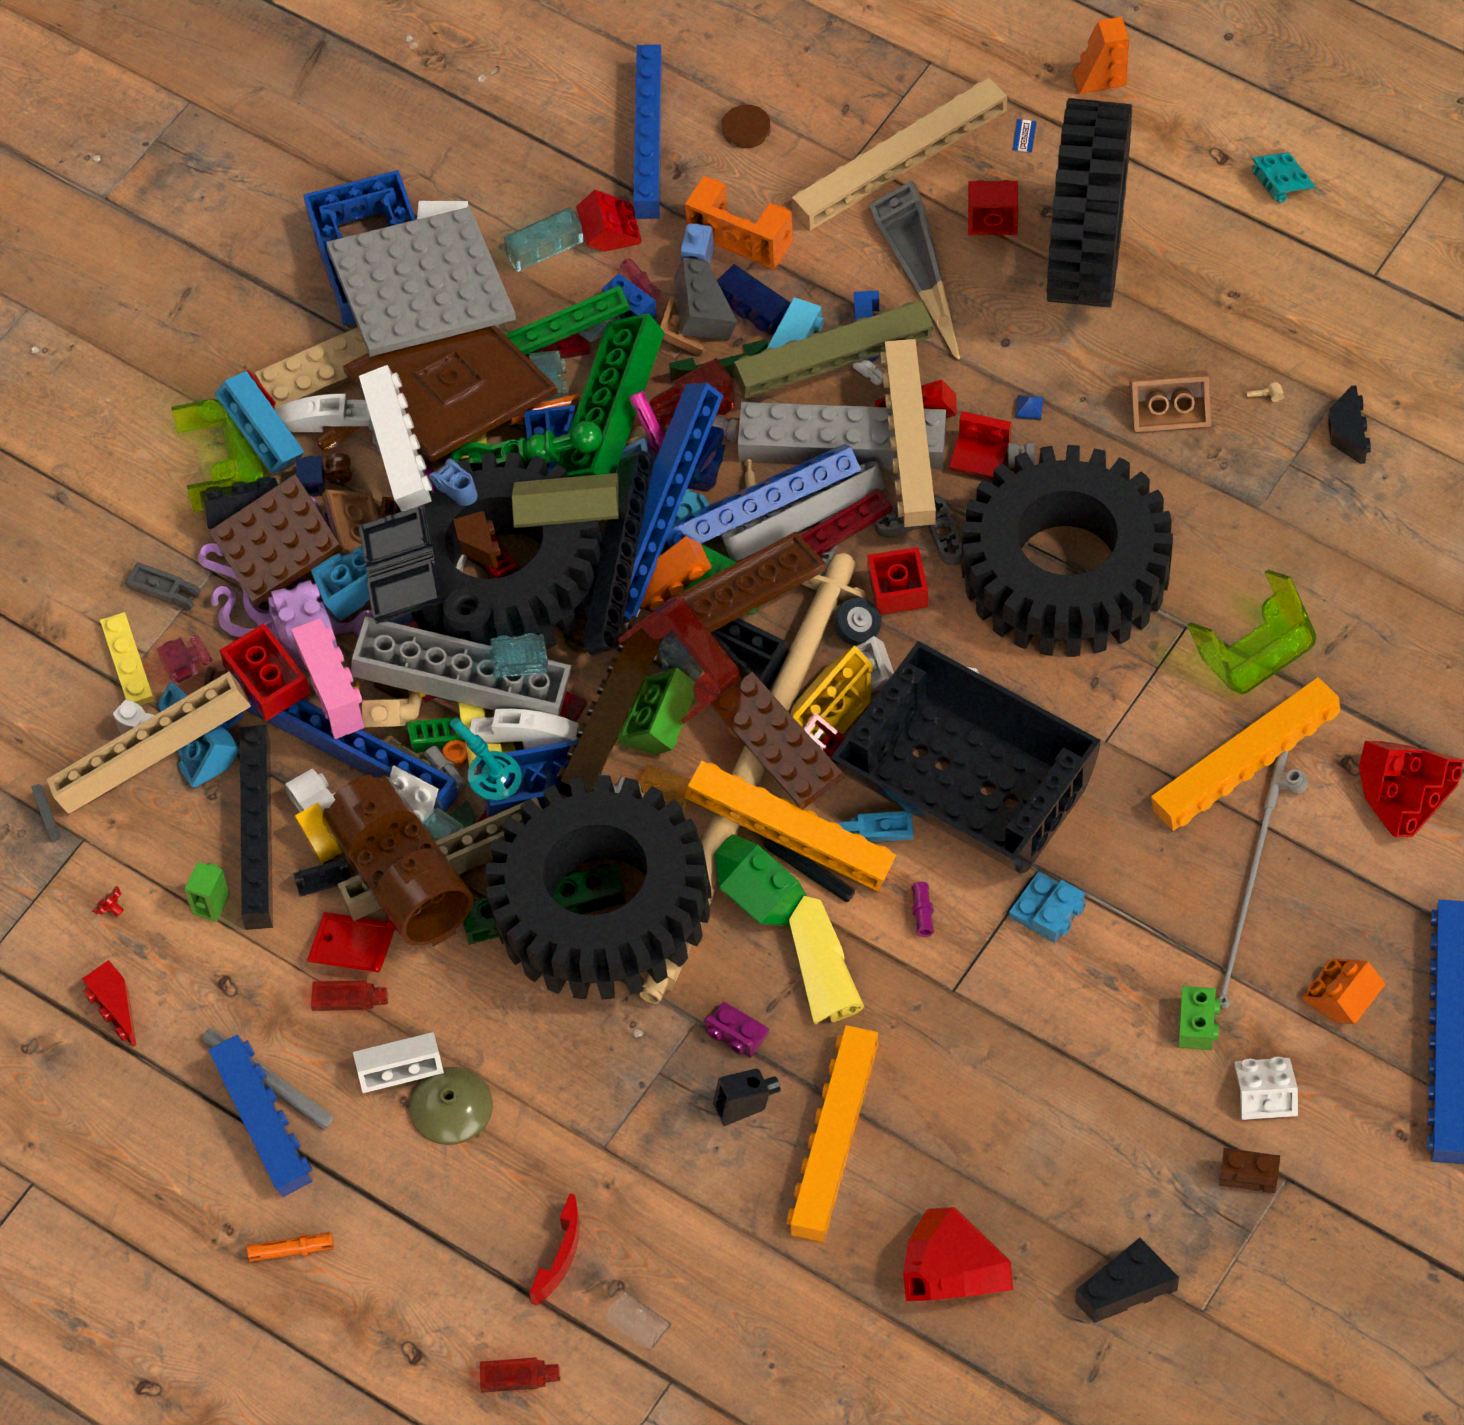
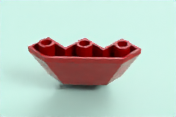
[1359,741,1464,837]
[903,1207,1014,1301]

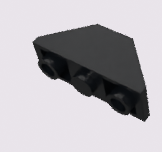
[1327,385,1371,464]

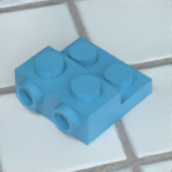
[1009,872,1086,943]

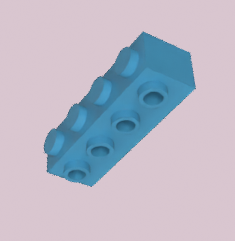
[214,371,305,475]

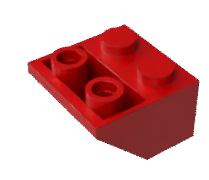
[576,190,642,252]

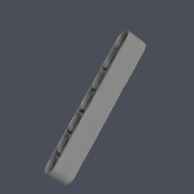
[721,461,886,561]

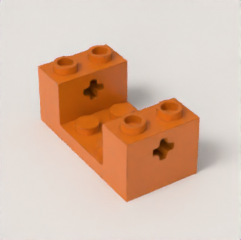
[685,176,793,270]

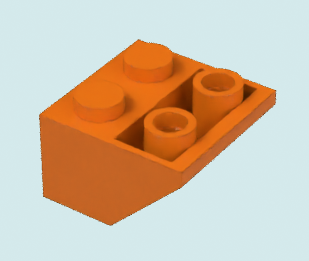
[1302,958,1386,1024]

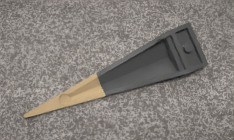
[869,181,960,360]

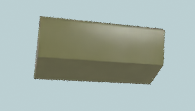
[512,473,619,528]

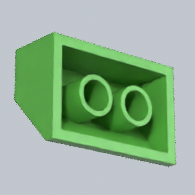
[617,667,699,754]

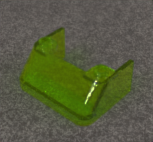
[171,399,265,512]
[1187,570,1316,694]

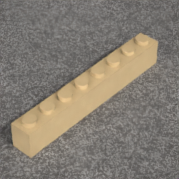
[880,339,936,527]
[47,672,251,814]

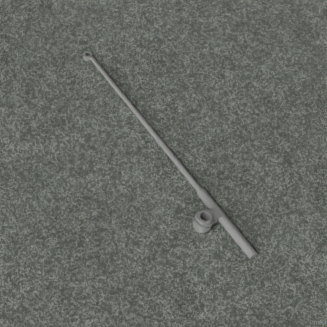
[1219,751,1308,1009]

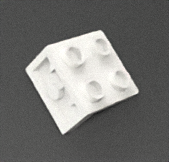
[1234,1057,1298,1120]

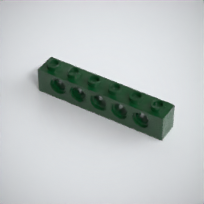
[462,863,626,945]

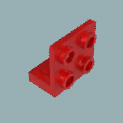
[949,411,1012,479]

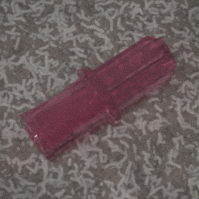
[620,258,660,300]

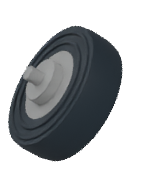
[834,598,881,645]

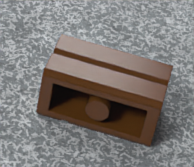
[1219,1148,1280,1193]

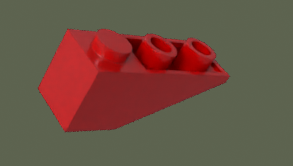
[875,379,957,419]
[82,960,137,1047]

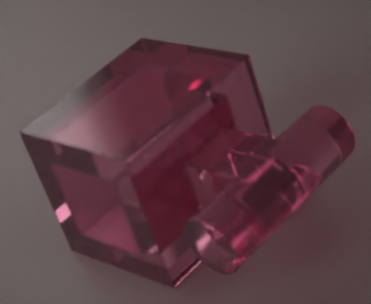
[157,635,212,685]

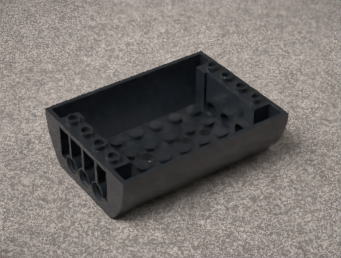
[830,641,1101,873]

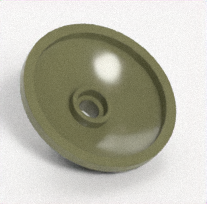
[409,1067,493,1145]

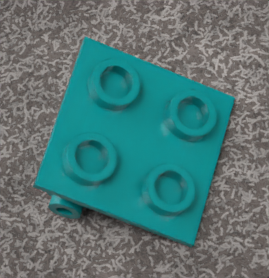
[1252,152,1316,203]

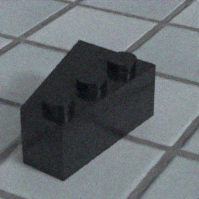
[707,618,789,689]

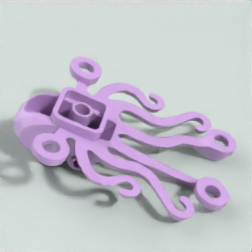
[198,495,373,670]

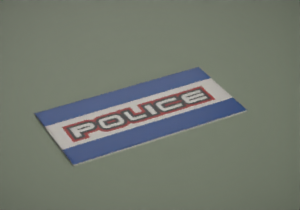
[1012,119,1037,152]

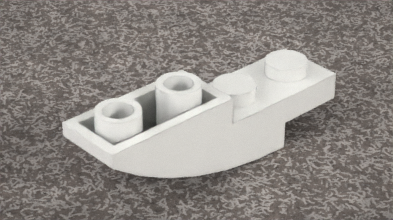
[274,394,370,432]
[470,709,580,749]

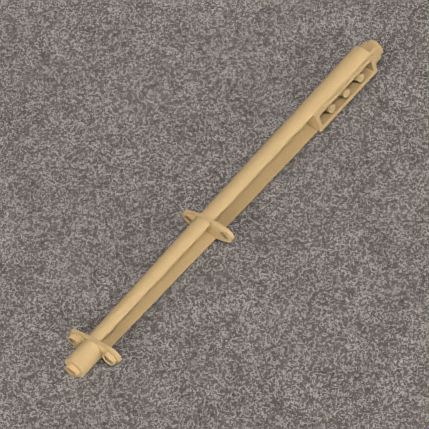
[640,553,867,1004]

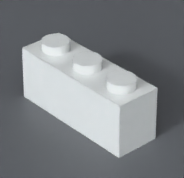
[353,1032,444,1093]

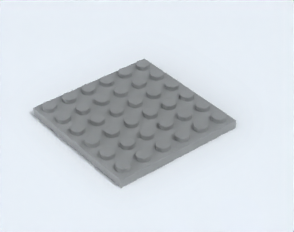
[326,207,516,357]

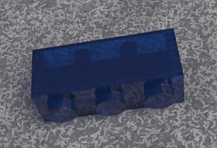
[717,264,791,336]

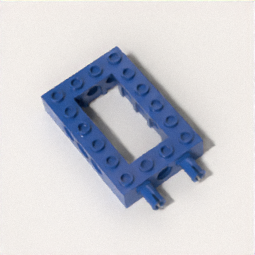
[303,170,416,326]

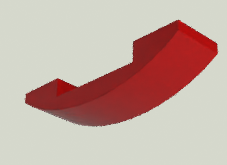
[529,1193,580,1305]

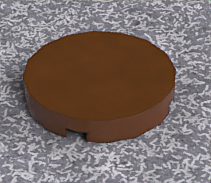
[722,105,771,148]

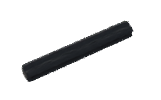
[764,838,855,902]

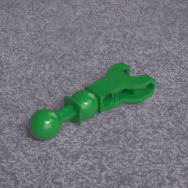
[450,420,603,472]

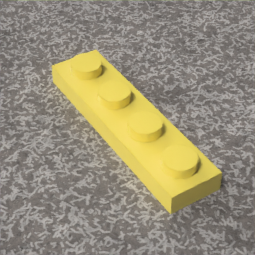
[100,612,154,705]

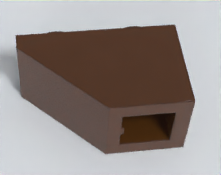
[453,511,501,568]

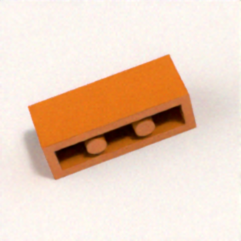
[640,536,712,612]

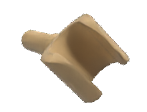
[1247,382,1284,402]

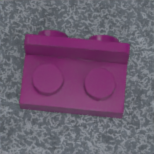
[704,1001,769,1058]

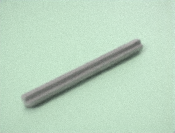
[202,1028,334,1129]

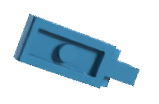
[838,811,914,842]

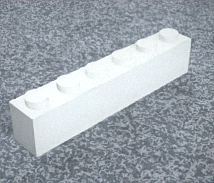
[359,365,432,512]

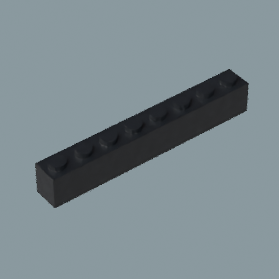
[240,725,273,930]

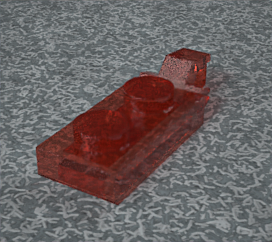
[311,980,389,1011]
[480,1357,560,1393]

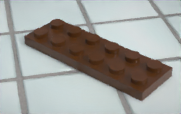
[667,531,826,640]
[710,672,845,810]

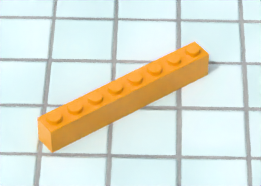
[1151,677,1340,831]
[684,760,896,892]
[787,1025,878,1243]

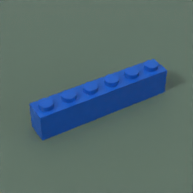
[208,1034,313,1197]

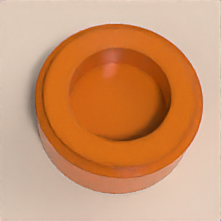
[442,740,468,768]

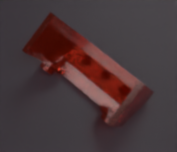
[616,598,739,726]

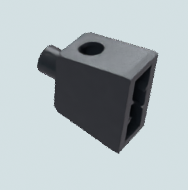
[713,1069,781,1126]

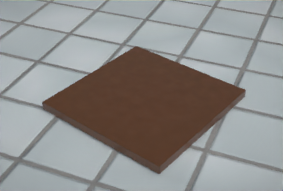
[343,325,558,463]

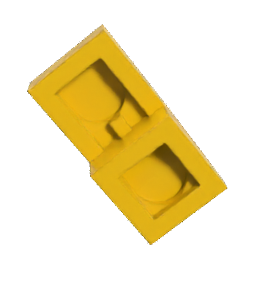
[294,802,343,865]

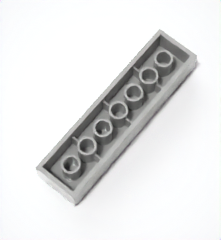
[738,402,946,469]
[351,616,571,716]

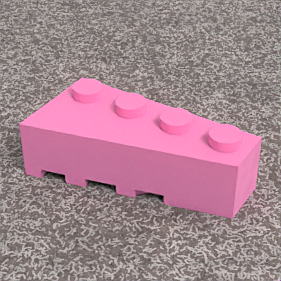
[291,618,364,739]

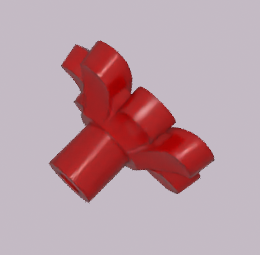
[92,886,124,917]

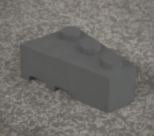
[674,258,738,341]

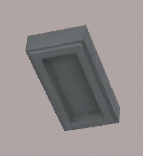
[31,784,60,843]

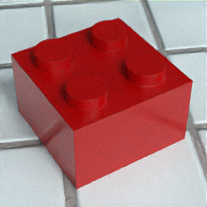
[968,180,1018,235]
[867,547,928,615]

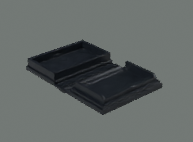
[358,505,443,624]

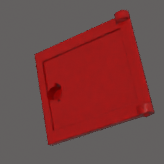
[307,912,395,973]

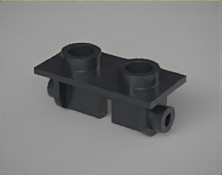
[293,858,351,897]

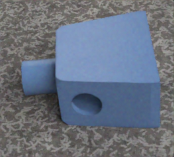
[681,224,715,266]

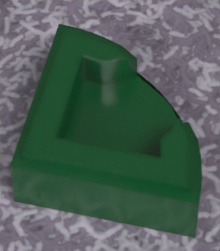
[448,800,475,831]

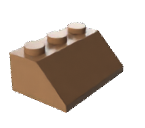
[1129,371,1211,432]

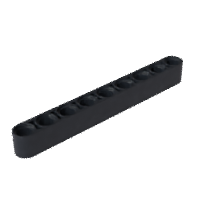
[583,451,653,656]

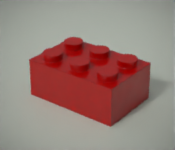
[219,623,311,721]

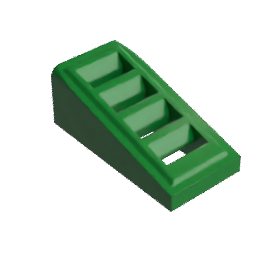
[406,717,465,753]

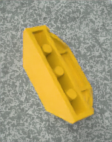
[790,645,873,739]

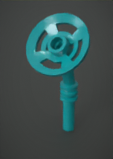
[450,718,522,801]

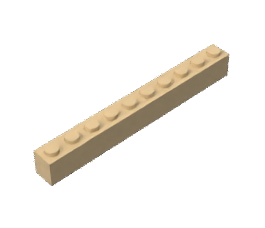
[792,78,1007,231]

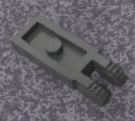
[125,562,201,610]

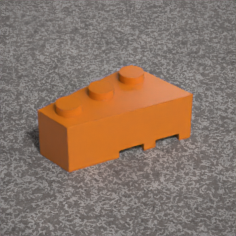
[1072,16,1129,94]

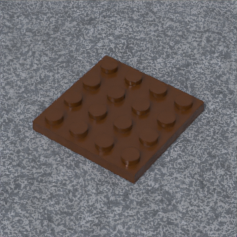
[209,474,343,606]

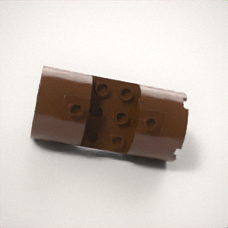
[322,774,473,947]

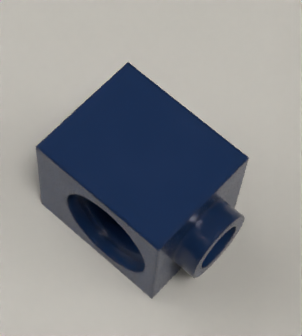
[296,456,325,497]

